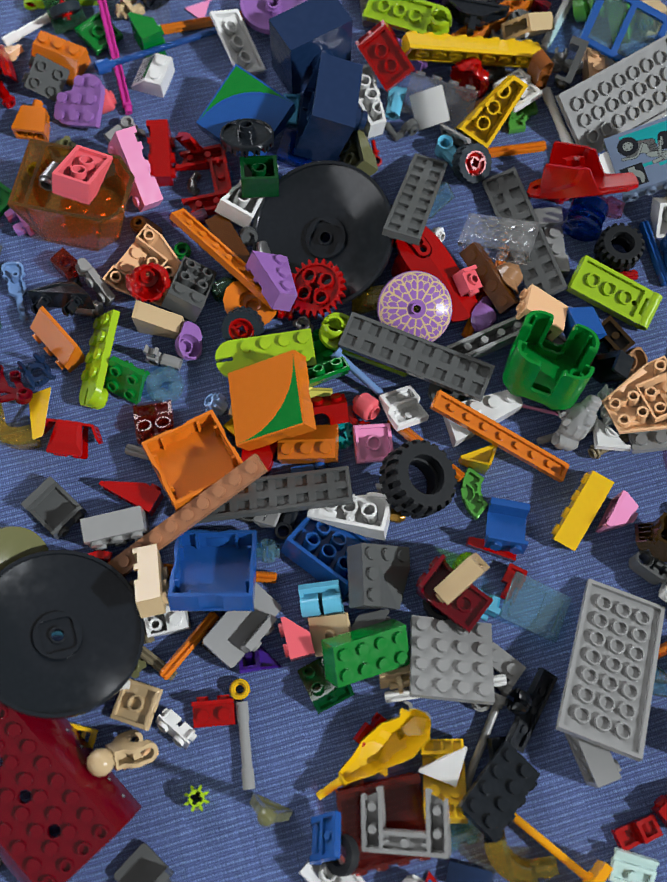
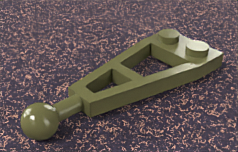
[249,792,293,827]

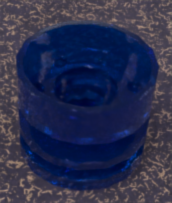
[562,196,609,242]

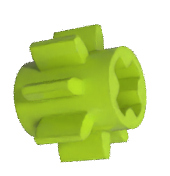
[184,784,210,812]

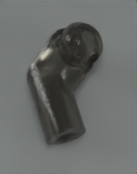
[186,171,202,196]

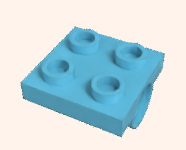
[298,579,345,623]

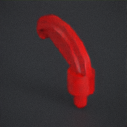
[348,405,370,426]

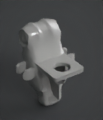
[551,395,602,451]

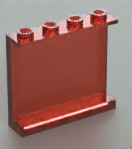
[334,771,431,876]

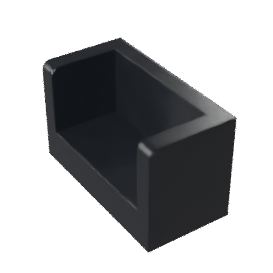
[591,350,635,383]

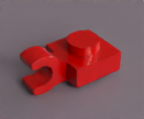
[500,563,528,601]
[353,712,387,747]

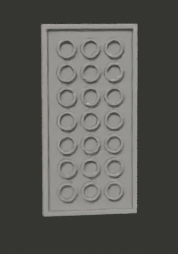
[555,35,667,154]
[555,578,665,762]

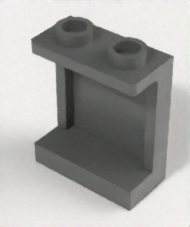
[554,36,589,90]
[21,476,87,539]

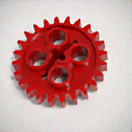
[292,258,347,319]

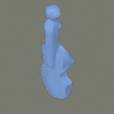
[1,261,28,321]

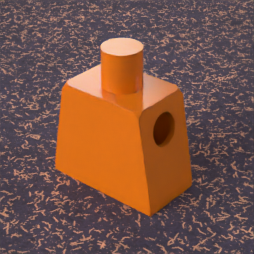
[11,99,50,142]

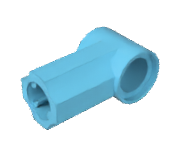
[385,86,408,121]
[434,135,457,167]

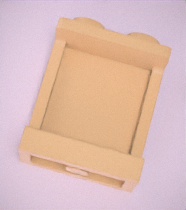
[516,284,568,341]

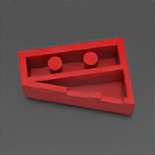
[146,119,176,187]

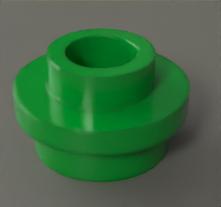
[173,242,191,260]

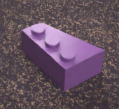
[245,250,298,312]

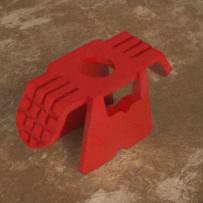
[43,418,103,459]

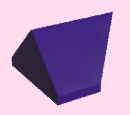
[239,646,282,675]

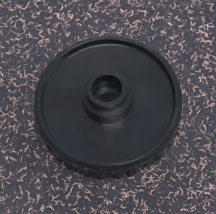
[220,118,274,158]

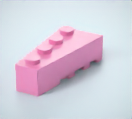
[108,126,163,212]

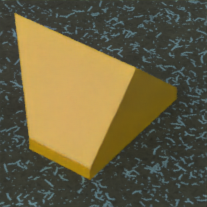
[458,444,497,475]

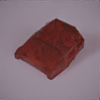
[133,399,175,445]

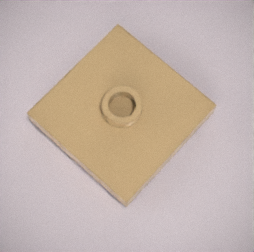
[307,612,351,657]
[110,678,163,731]

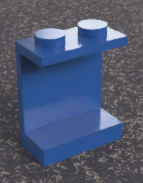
[484,497,530,554]

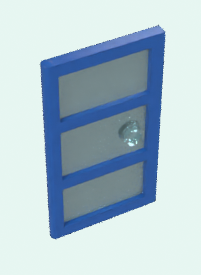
[578,0,667,62]

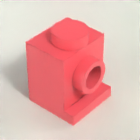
[452,265,483,297]

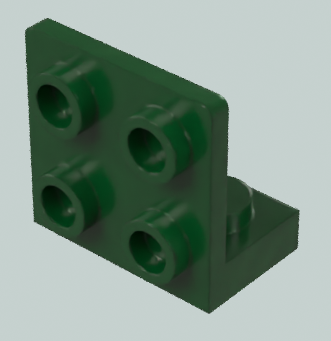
[297,657,355,714]

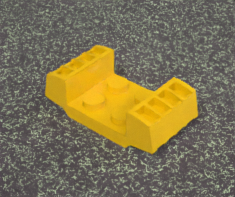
[421,739,468,824]

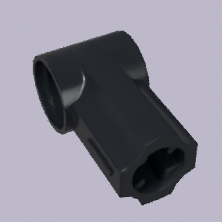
[273,511,298,543]

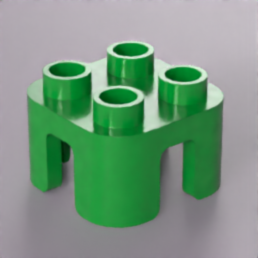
[502,310,600,410]

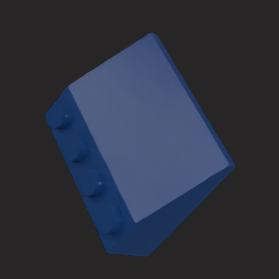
[280,517,373,600]

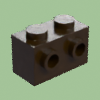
[599,316,635,352]

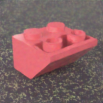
[278,617,315,661]

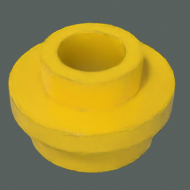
[229,679,250,700]

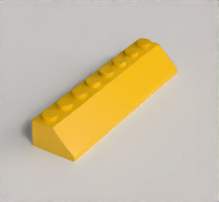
[402,31,542,69]

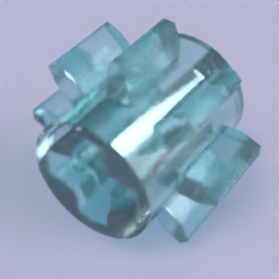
[257,538,280,563]

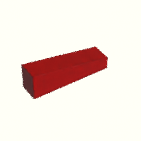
[466,537,516,563]

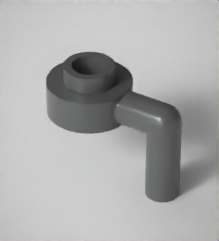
[385,118,419,141]

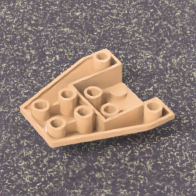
[102,224,181,308]
[602,355,667,434]

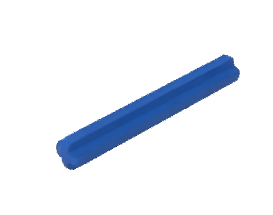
[639,221,667,287]

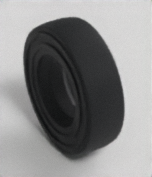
[325,834,359,877]

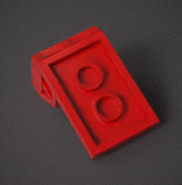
[355,20,416,92]

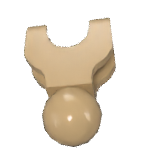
[86,729,158,777]

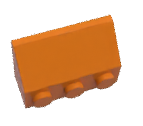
[29,30,91,87]
[30,306,86,373]
[277,424,339,464]

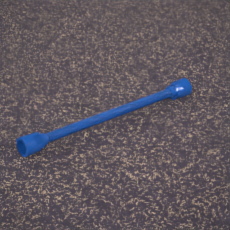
[94,26,218,76]

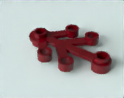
[0,365,33,405]

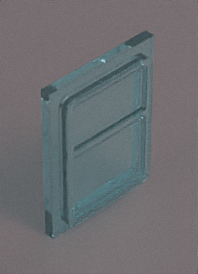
[499,571,571,643]

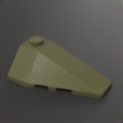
[339,130,378,176]

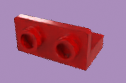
[191,695,236,728]

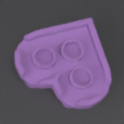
[54,73,105,129]

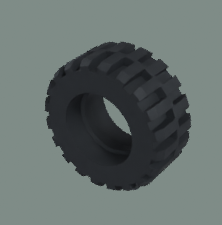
[379,439,457,519]

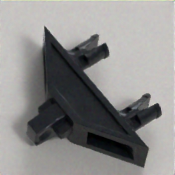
[440,0,510,36]
[27,276,95,317]

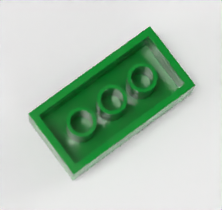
[321,619,410,688]

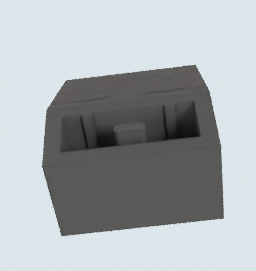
[161,256,217,322]

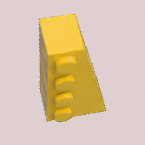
[455,75,528,149]
[551,470,615,551]

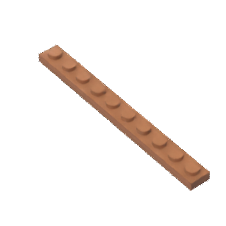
[108,454,268,577]

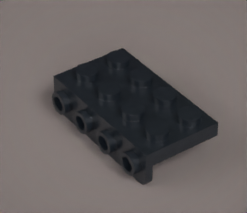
[457,741,541,843]

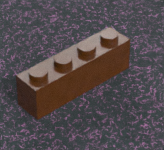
[205,214,250,281]
[459,242,519,314]

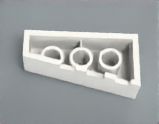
[358,64,386,139]
[215,165,279,228]
[443,390,523,448]

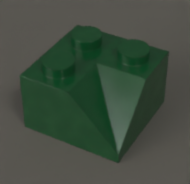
[240,155,279,198]

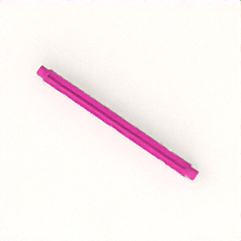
[97,0,133,115]

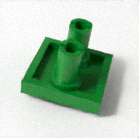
[104,355,150,405]

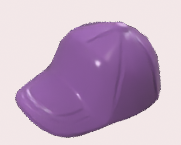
[471,295,497,332]
[175,321,202,360]

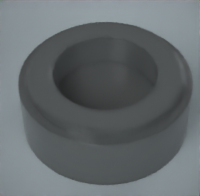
[239,226,258,246]

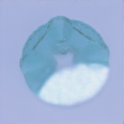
[146,366,185,405]

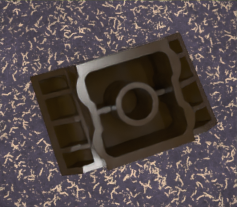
[634,512,667,563]

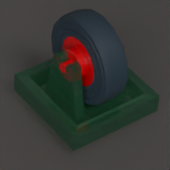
[42,0,86,36]

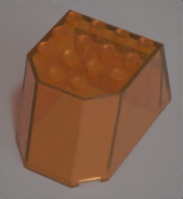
[7,139,135,251]

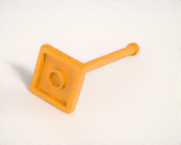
[513,813,613,882]

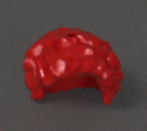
[450,58,489,101]
[125,262,172,303]

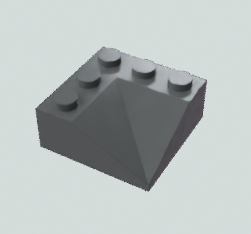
[347,543,410,610]

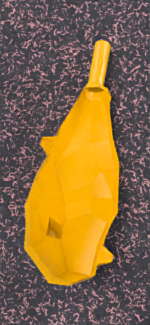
[316,708,431,800]

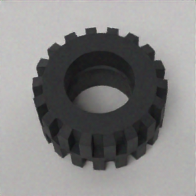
[594,223,645,273]

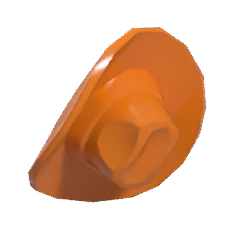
[223,281,277,325]

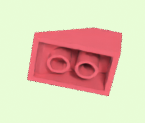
[52,145,113,205]

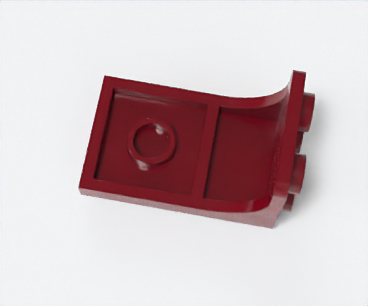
[416,554,493,634]

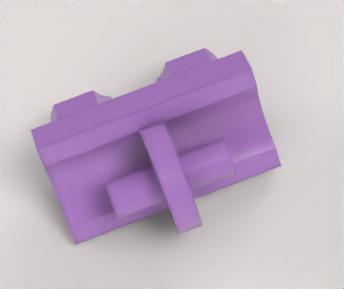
[4,201,37,237]

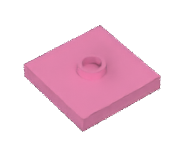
[352,423,394,464]

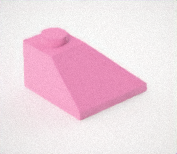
[595,490,639,533]

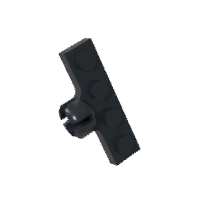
[504,667,558,753]

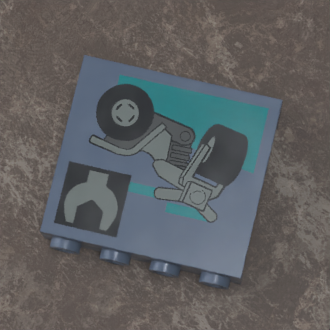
[603,116,667,203]

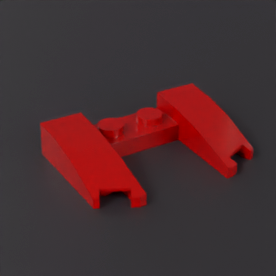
[175,144,232,215]

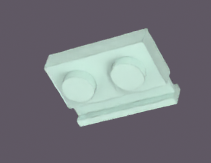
[607,847,659,882]

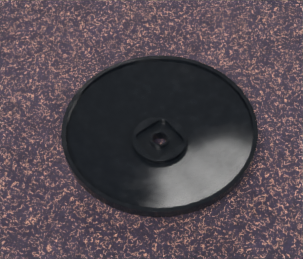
[252,160,394,306]
[0,550,145,719]

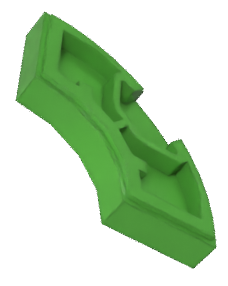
[507,101,538,134]
[461,467,489,520]

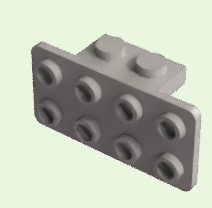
[202,583,281,668]

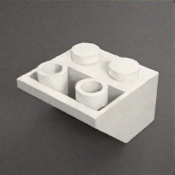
[144,591,191,638]

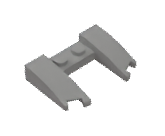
[513,206,570,278]
[361,785,452,859]

